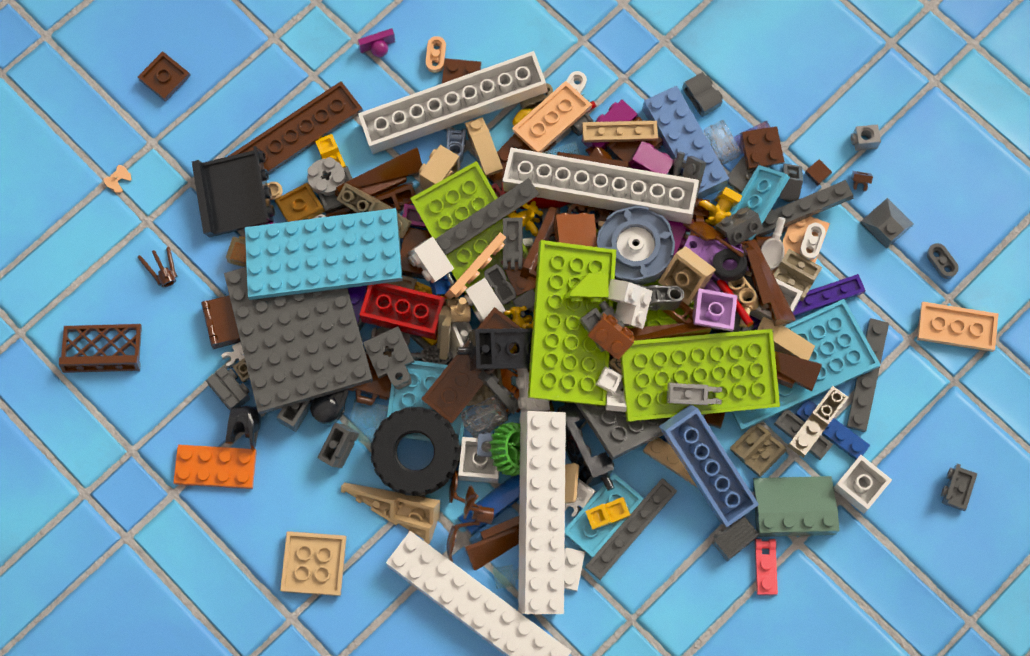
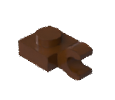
[692,198,710,222]

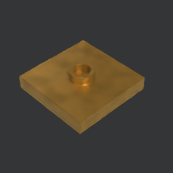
[275,182,325,222]

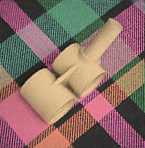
[728,276,759,328]
[446,297,471,323]

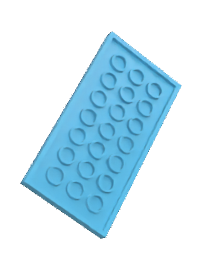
[245,208,403,300]
[731,299,881,431]

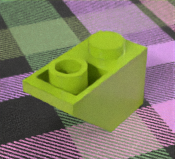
[565,273,609,303]

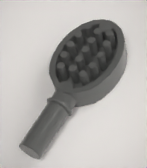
[411,345,452,365]

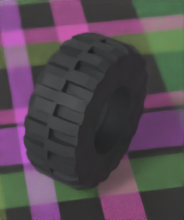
[370,407,460,496]

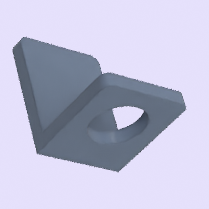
[477,432,494,457]

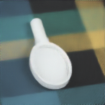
[761,217,786,270]

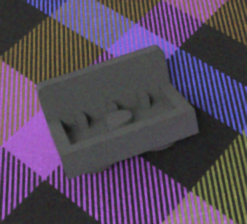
[715,207,763,246]
[941,463,977,511]

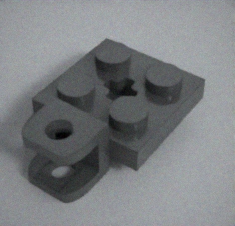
[363,326,415,390]

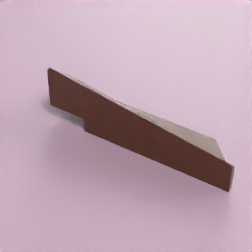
[334,147,422,197]
[741,239,796,326]
[775,351,822,391]
[465,516,519,570]

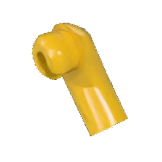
[512,109,533,126]

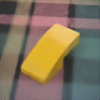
[315,134,346,168]
[585,497,631,530]

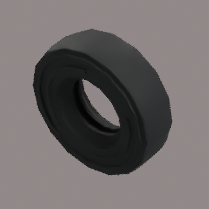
[712,248,747,282]

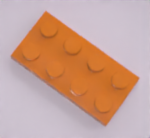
[174,445,257,489]

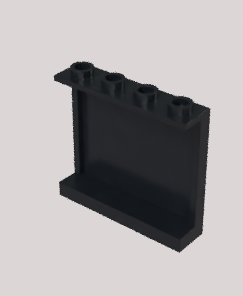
[192,146,275,237]

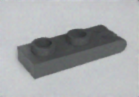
[503,218,523,270]

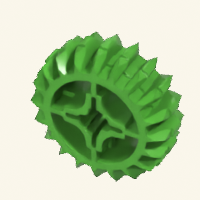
[489,422,520,476]

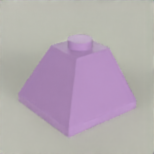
[693,288,737,331]

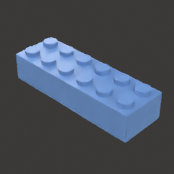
[642,86,729,199]
[659,404,759,527]

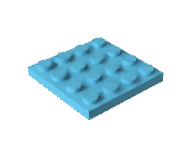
[387,360,467,446]

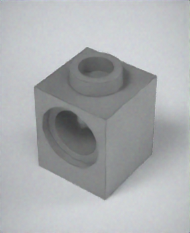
[851,124,881,151]

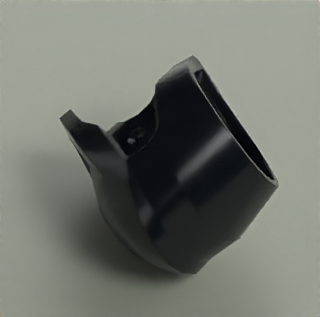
[310,389,348,424]
[225,406,261,450]

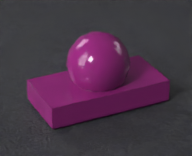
[358,28,395,58]

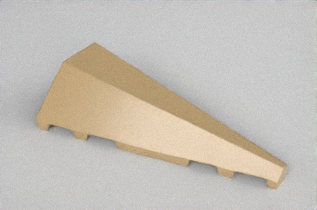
[341,483,440,544]

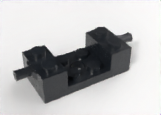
[456,328,533,371]
[556,402,615,491]

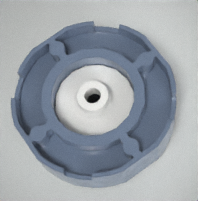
[597,206,675,285]

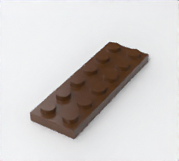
[421,307,521,424]

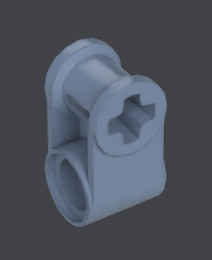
[447,128,466,163]

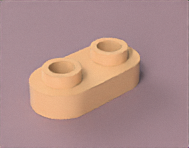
[426,36,446,73]

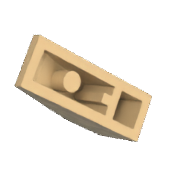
[465,117,503,177]
[757,317,815,360]

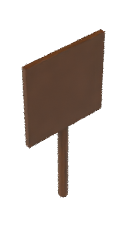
[683,221,744,257]

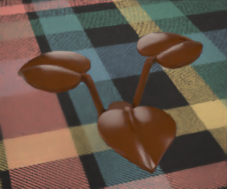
[446,470,494,563]

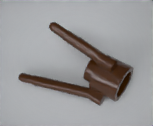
[138,247,178,287]

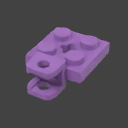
[683,235,744,285]

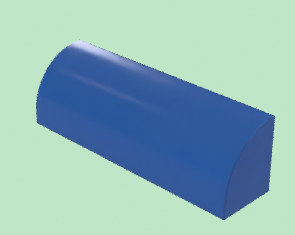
[457,474,520,536]

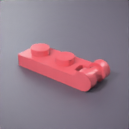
[755,539,778,595]

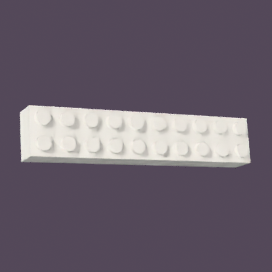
[358,51,548,154]
[503,148,699,224]
[518,411,566,614]
[386,531,571,656]

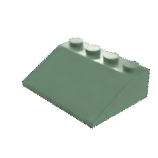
[753,476,839,537]

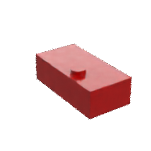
[360,283,446,340]

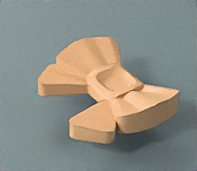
[103,165,132,193]

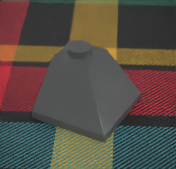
[860,198,914,249]

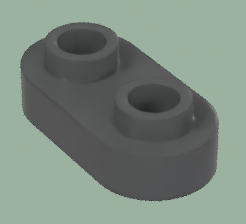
[927,243,959,279]

